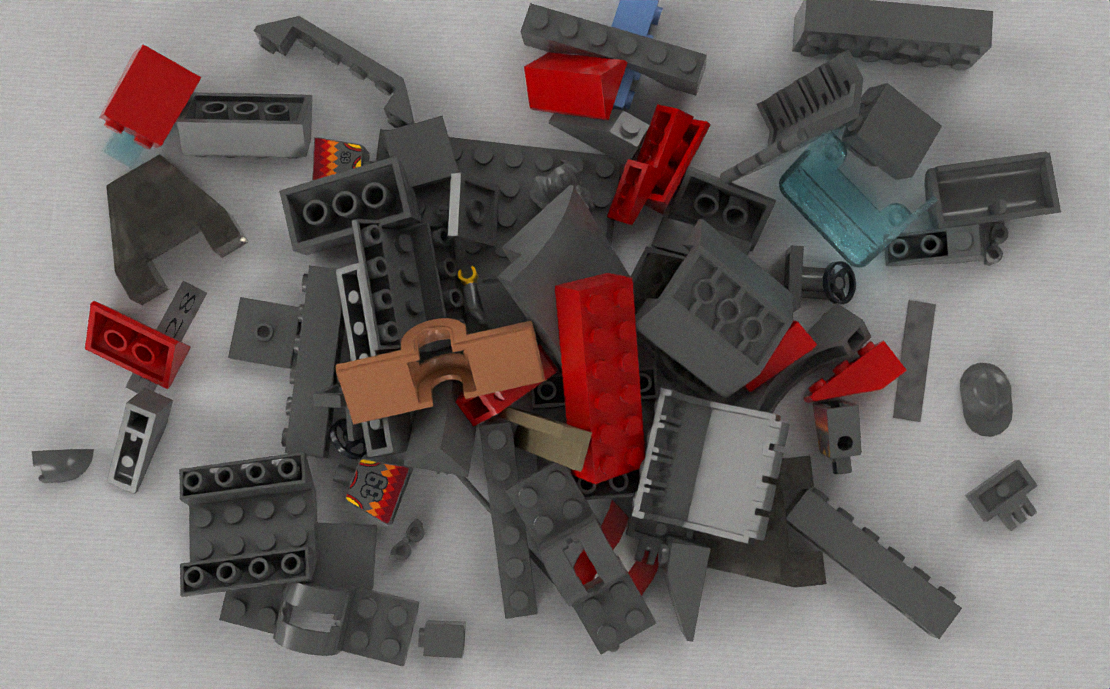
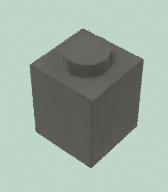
[418,620,466,658]

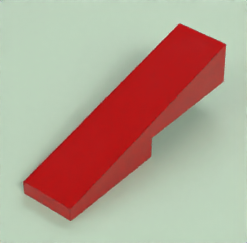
[607,104,694,226]

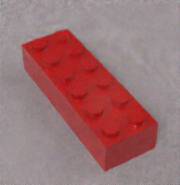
[555,273,645,484]

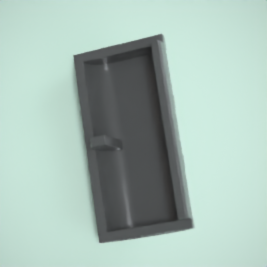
[924,151,1061,229]

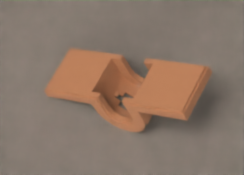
[336,318,545,425]

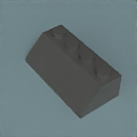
[177,92,312,159]
[279,156,422,255]

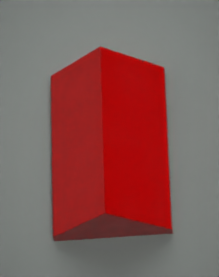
[524,52,627,120]
[644,119,711,215]
[85,301,191,389]

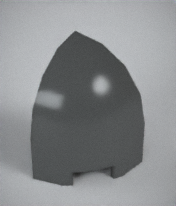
[32,449,94,483]

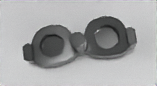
[984,221,1009,266]
[389,519,425,561]

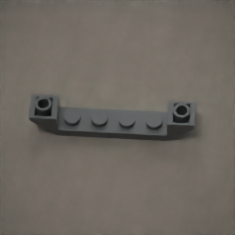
[253,16,415,128]

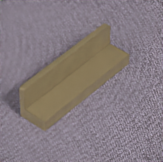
[498,406,592,471]

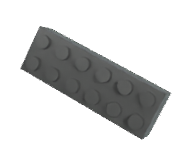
[792,0,993,70]

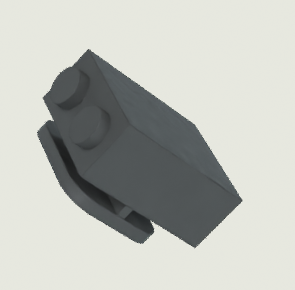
[841,83,942,180]

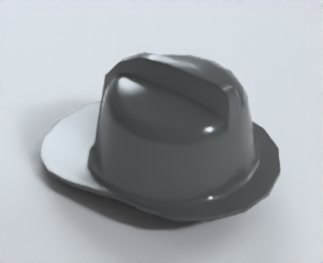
[960,362,1013,437]

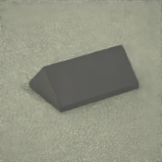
[668,166,776,252]
[404,380,477,477]

